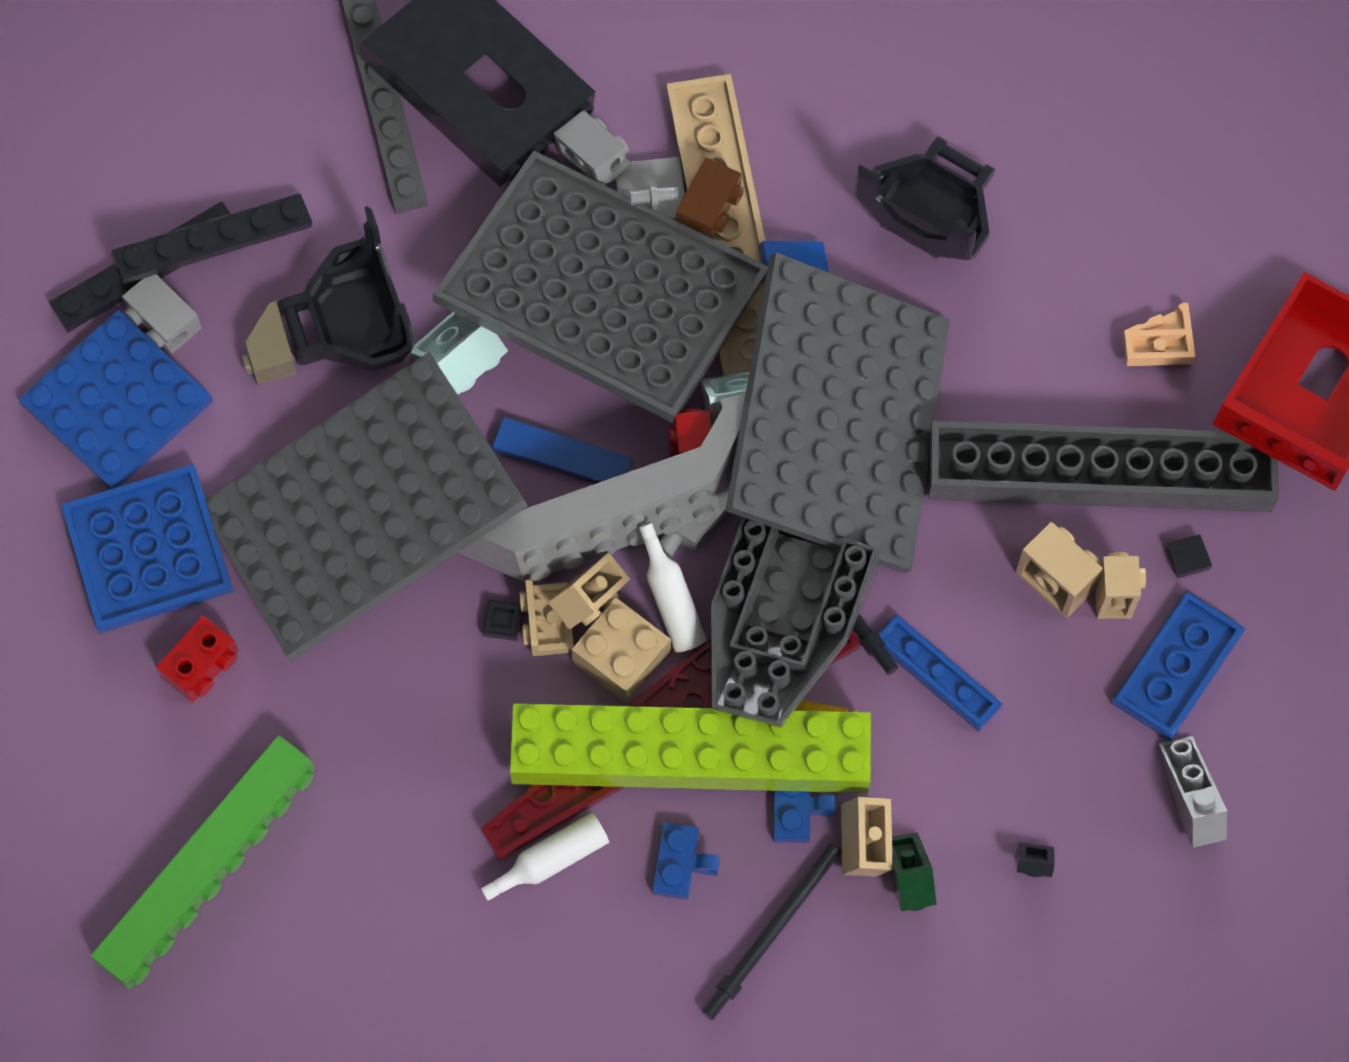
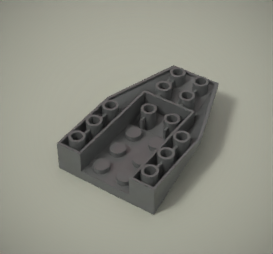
[711,517,879,728]

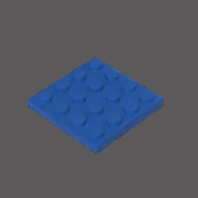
[18,310,213,489]
[61,464,234,634]

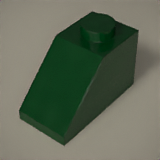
[890,832,937,911]

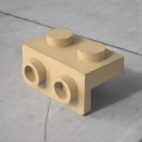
[519,580,574,656]

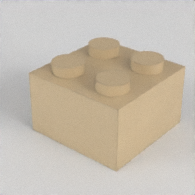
[1015,522,1103,619]
[572,598,671,704]

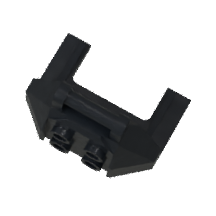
[854,136,996,260]
[277,206,415,371]

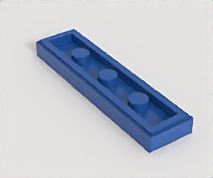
[492,417,633,484]
[878,614,1002,732]

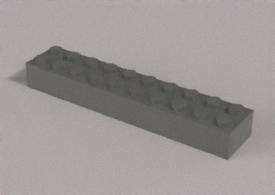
[928,421,1279,512]

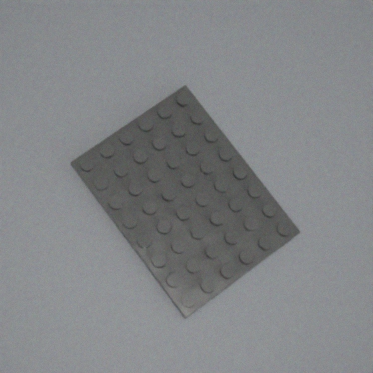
[433,150,768,423]
[725,252,950,573]
[205,352,528,662]

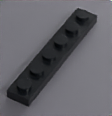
[110,193,313,285]
[49,201,231,333]

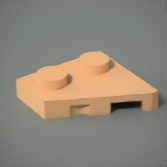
[1123,303,1195,366]

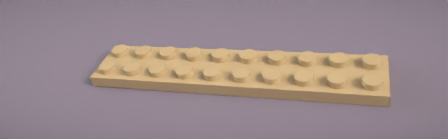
[666,74,765,376]

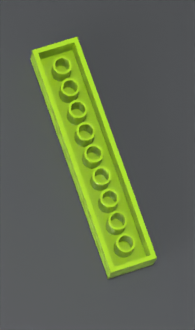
[510,703,871,793]

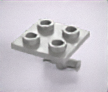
[615,157,685,220]

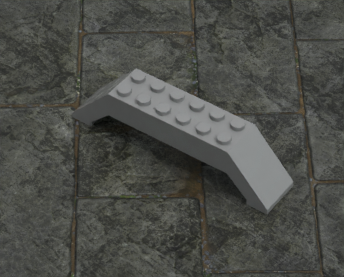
[458,392,746,583]

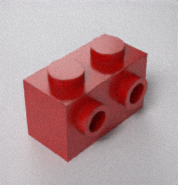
[668,408,711,457]
[156,616,238,703]

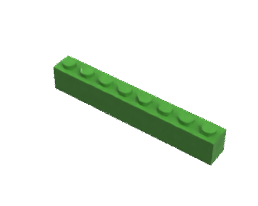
[91,735,315,990]

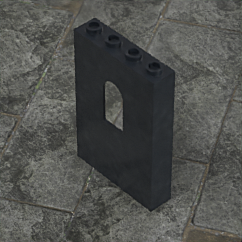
[361,0,596,187]

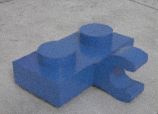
[774,791,835,843]
[653,822,720,900]

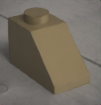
[242,301,297,385]

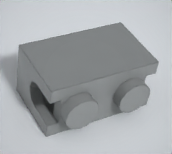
[553,110,631,186]
[122,274,202,354]

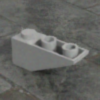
[1159,736,1227,848]

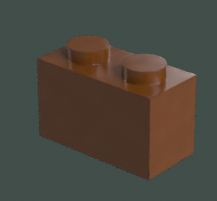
[675,157,744,239]

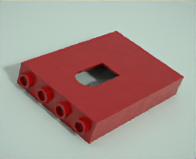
[1212,272,1349,491]

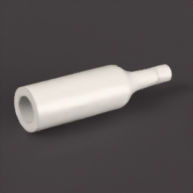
[639,522,707,652]
[481,812,609,901]

